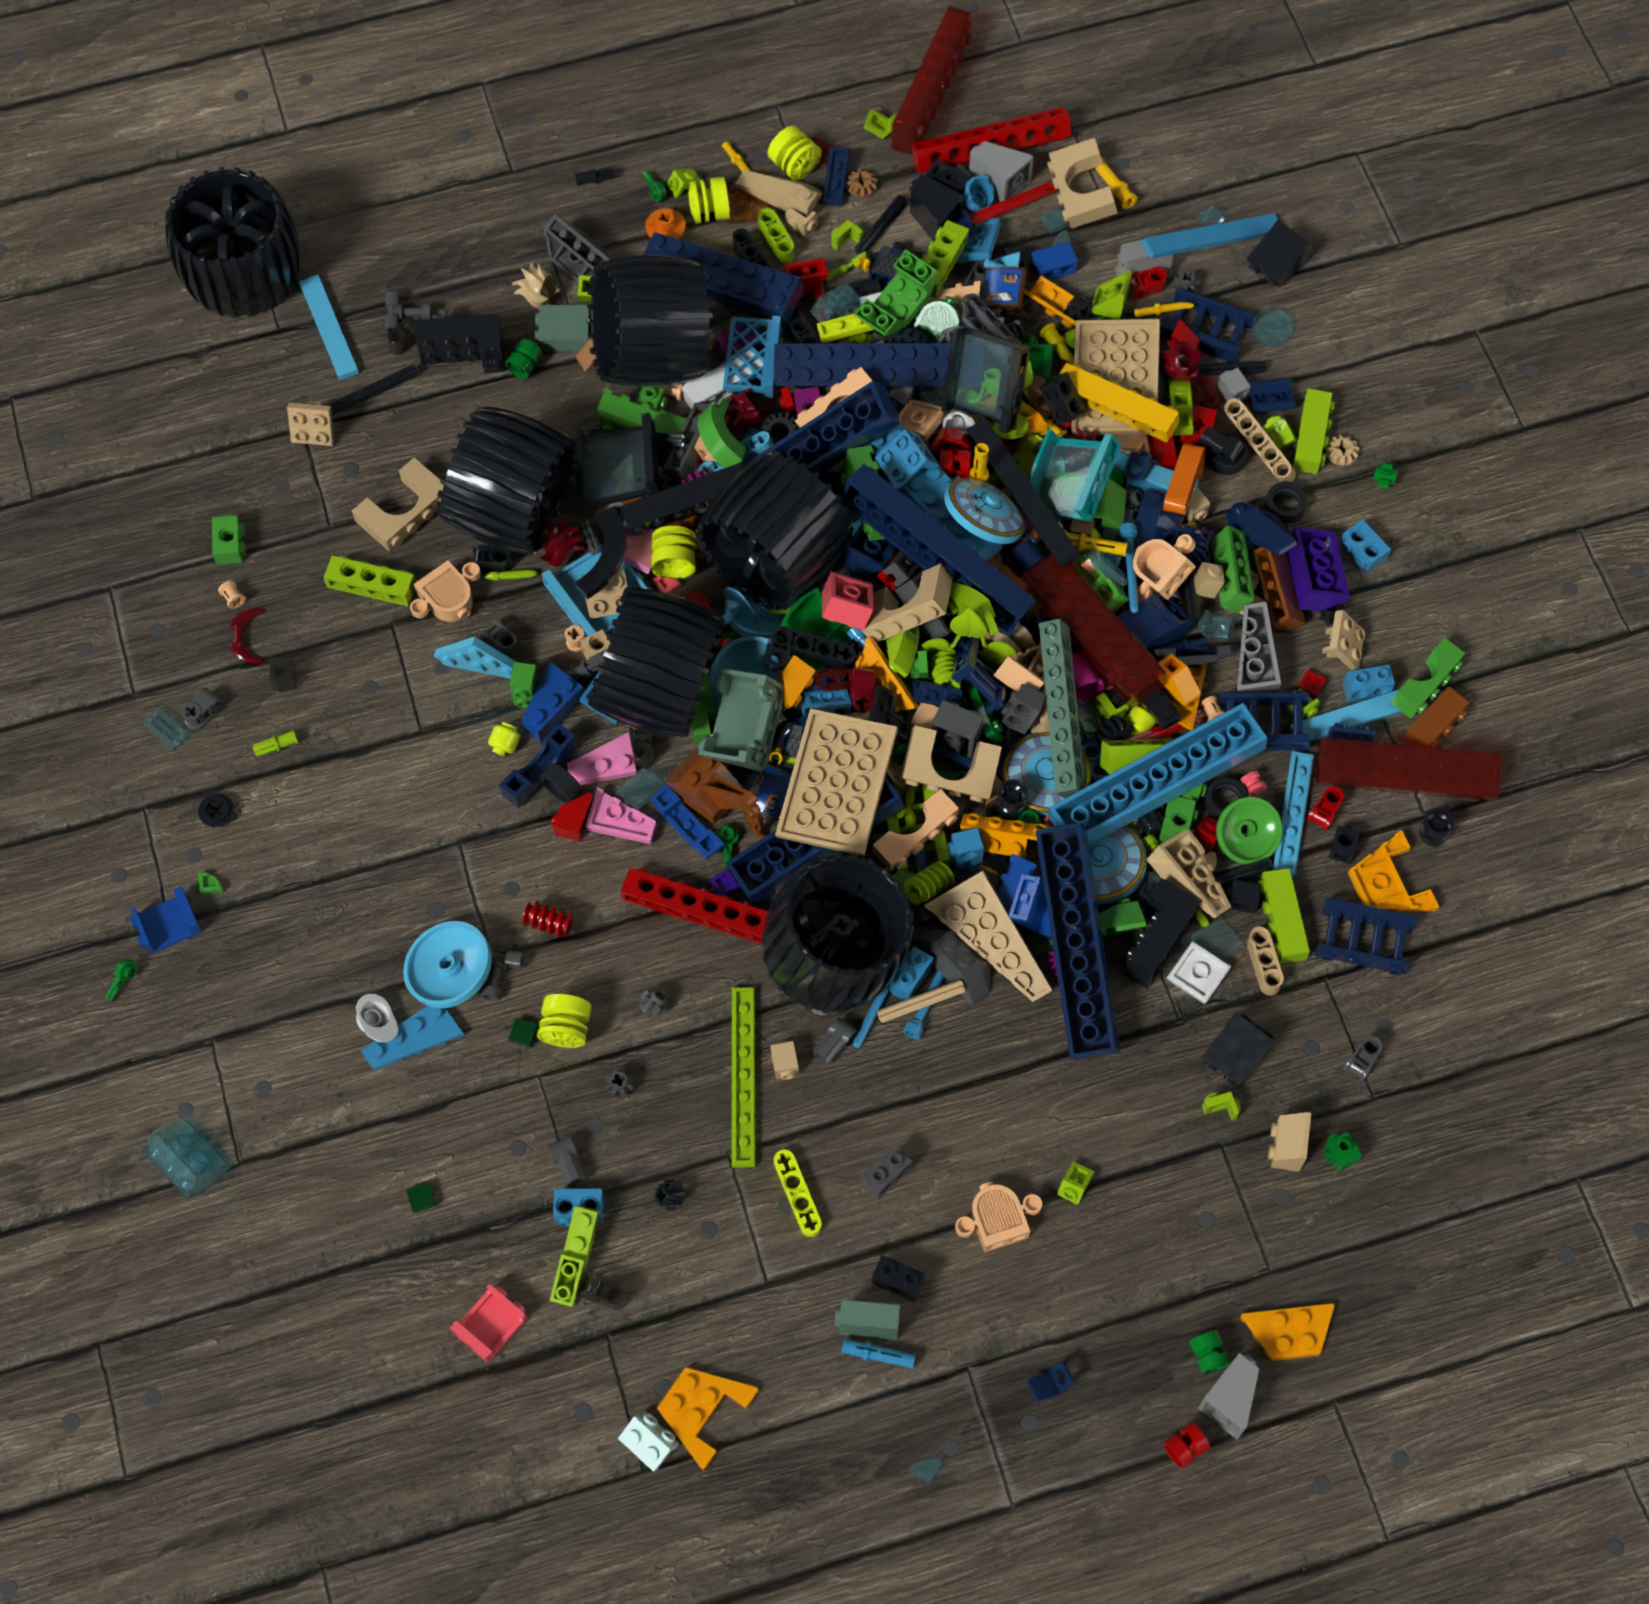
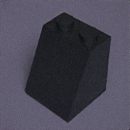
[909,174,963,241]
[1246,220,1314,288]
[1202,1012,1278,1086]

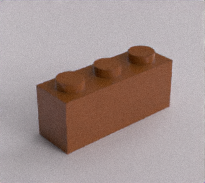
[1403,686,1469,755]

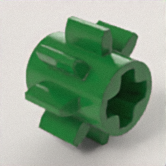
[1373,462,1398,489]

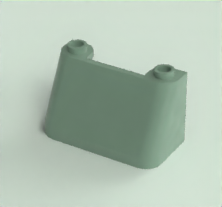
[698,668,784,771]

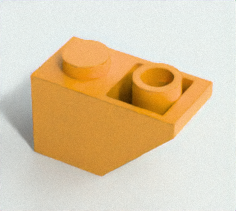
[1154,654,1201,707]
[776,655,816,709]

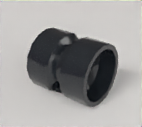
[997,779,1028,819]
[1419,808,1455,847]

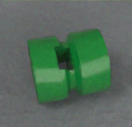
[505,339,543,379]
[1189,1330,1232,1375]

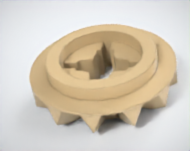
[1325,434,1359,466]

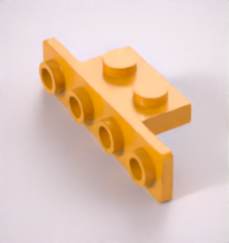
[1023,276,1076,329]
[960,813,1052,858]

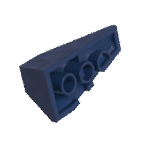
[1122,489,1185,575]
[1225,502,1297,555]
[838,524,893,575]

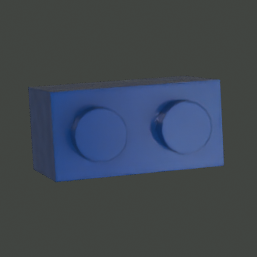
[1030,242,1078,281]

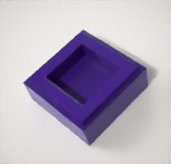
[709,869,740,896]

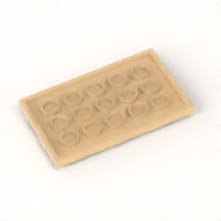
[1071,319,1160,435]
[775,709,898,856]

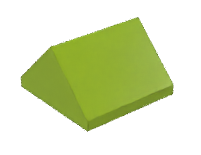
[1091,270,1132,320]

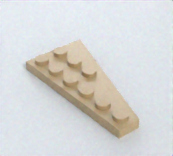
[924,871,1053,1002]

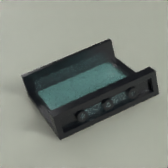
[941,326,1031,433]
[574,413,660,509]

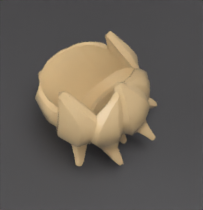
[512,263,560,309]

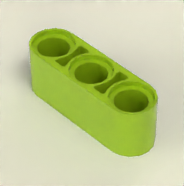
[758,208,794,265]

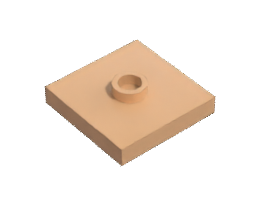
[898,399,948,441]

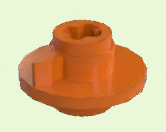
[645,208,686,239]

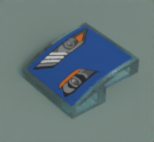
[744,764,792,820]

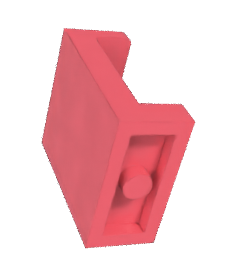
[450,1284,527,1364]

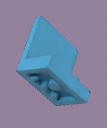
[875,429,940,489]

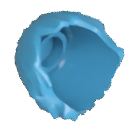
[963,174,994,212]

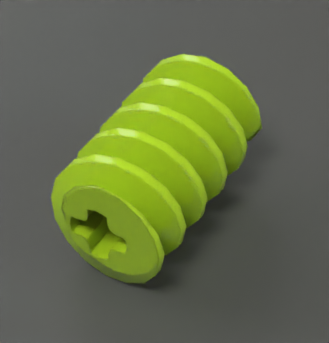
[930,650,961,688]
[904,862,954,905]

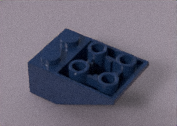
[1114,594,1194,649]

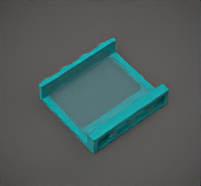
[1027,429,1122,521]

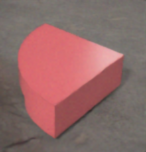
[652,576,682,594]

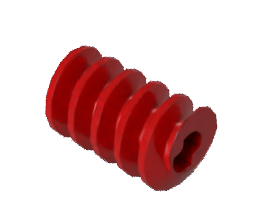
[522,900,573,938]

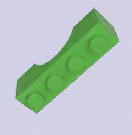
[1390,637,1465,719]

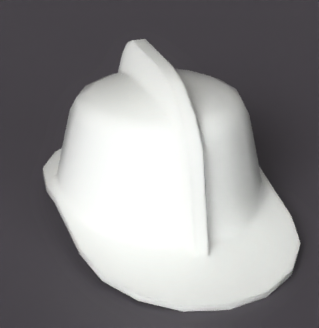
[356,994,398,1042]

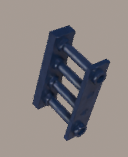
[1160,288,1255,363]
[952,636,1007,714]
[1219,690,1310,751]
[1314,898,1417,975]

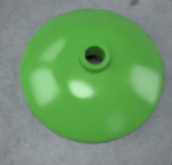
[1216,797,1282,864]

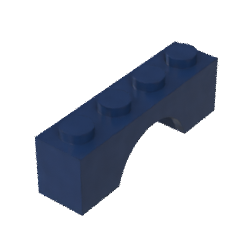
[499,723,578,809]

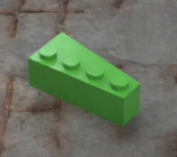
[597,388,687,450]
[840,445,886,541]

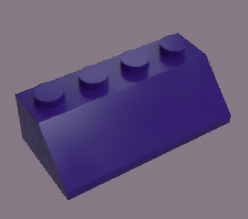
[1287,527,1350,611]

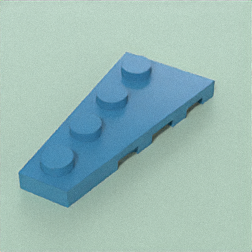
[360,1006,465,1071]

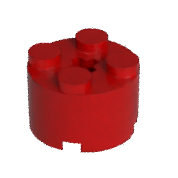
[930,428,973,467]

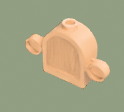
[1133,534,1196,603]
[410,560,481,622]
[955,1182,1042,1253]

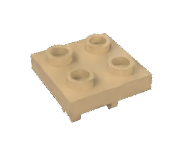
[287,401,334,446]
[581,567,628,619]
[1322,610,1365,670]

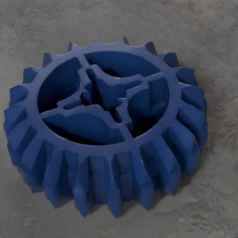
[1157,524,1209,576]

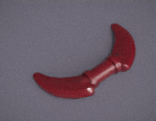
[230,608,264,664]

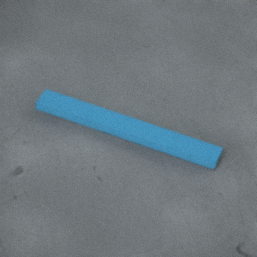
[1142,213,1278,259]

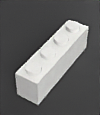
[682,350,763,409]

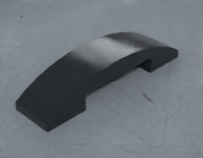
[1147,644,1238,665]

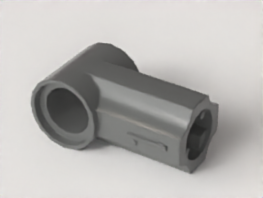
[813,1017,858,1065]
[548,1136,586,1187]

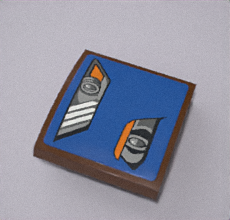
[980,267,1027,311]

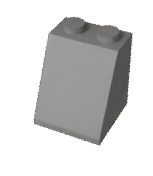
[969,141,1033,202]
[1198,1353,1259,1440]

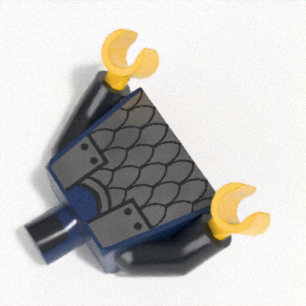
[856,241,905,286]
[769,708,817,765]

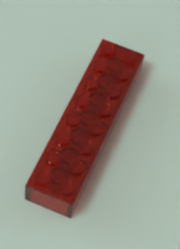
[892,6,973,156]
[1022,554,1167,709]
[1315,738,1502,801]

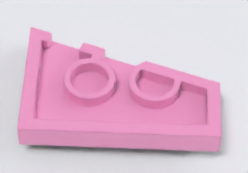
[623,526,653,574]
[567,732,637,785]
[585,787,657,844]

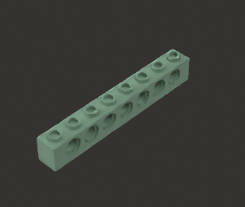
[1039,619,1086,799]

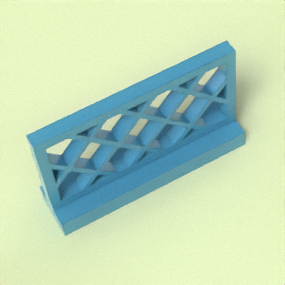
[723,316,781,398]

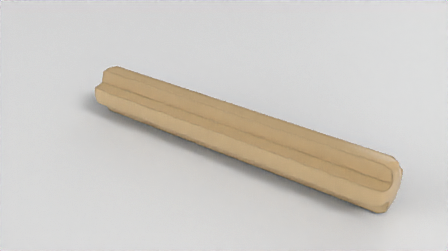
[877,980,965,1023]

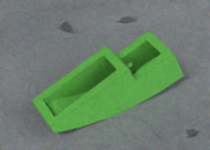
[1072,550,1129,614]
[692,673,716,745]

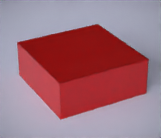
[1297,669,1327,699]

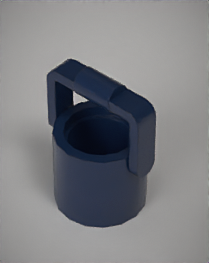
[999,528,1048,577]

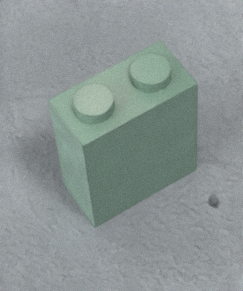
[535,305,590,351]
[835,1300,900,1340]

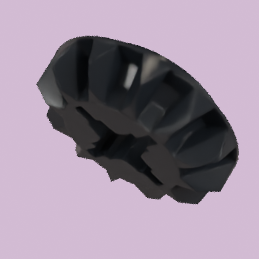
[198,794,235,829]

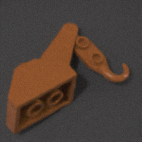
[664,752,766,840]

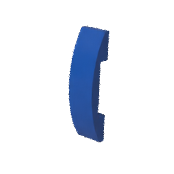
[650,784,725,860]

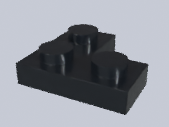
[868,684,911,744]

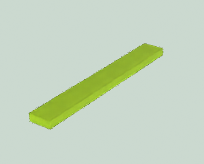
[732,987,756,1168]

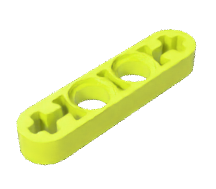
[774,1149,822,1237]

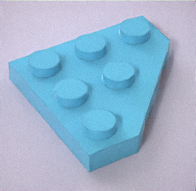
[434,637,516,679]

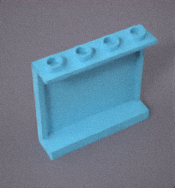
[542,544,652,638]

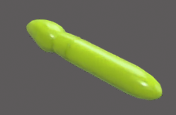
[485,570,538,581]

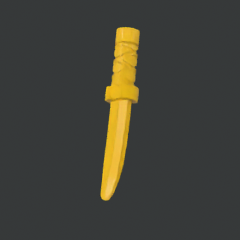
[722,141,750,172]
[1134,302,1194,317]

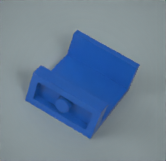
[1008,874,1051,937]
[130,886,202,954]

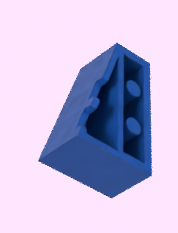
[522,661,584,743]
[996,854,1037,925]

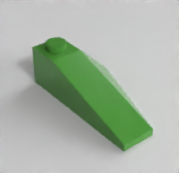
[1049,898,1146,945]

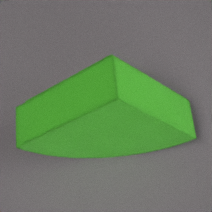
[198,872,224,895]

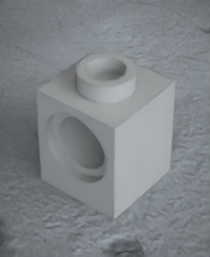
[1217,368,1251,401]

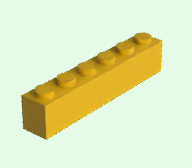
[1060,362,1179,443]

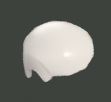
[942,410,975,433]

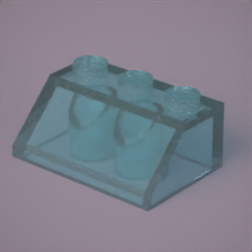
[142,1119,231,1199]

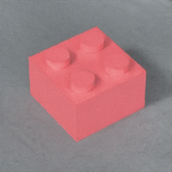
[822,571,873,630]

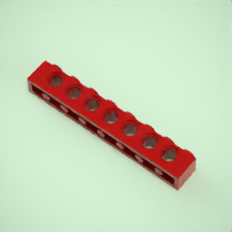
[911,107,1071,174]
[620,868,801,944]

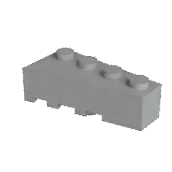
[1237,602,1281,693]

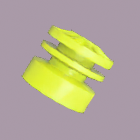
[768,125,821,181]
[688,176,730,224]
[651,526,696,579]
[537,994,592,1048]

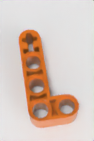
[1163,443,1205,515]

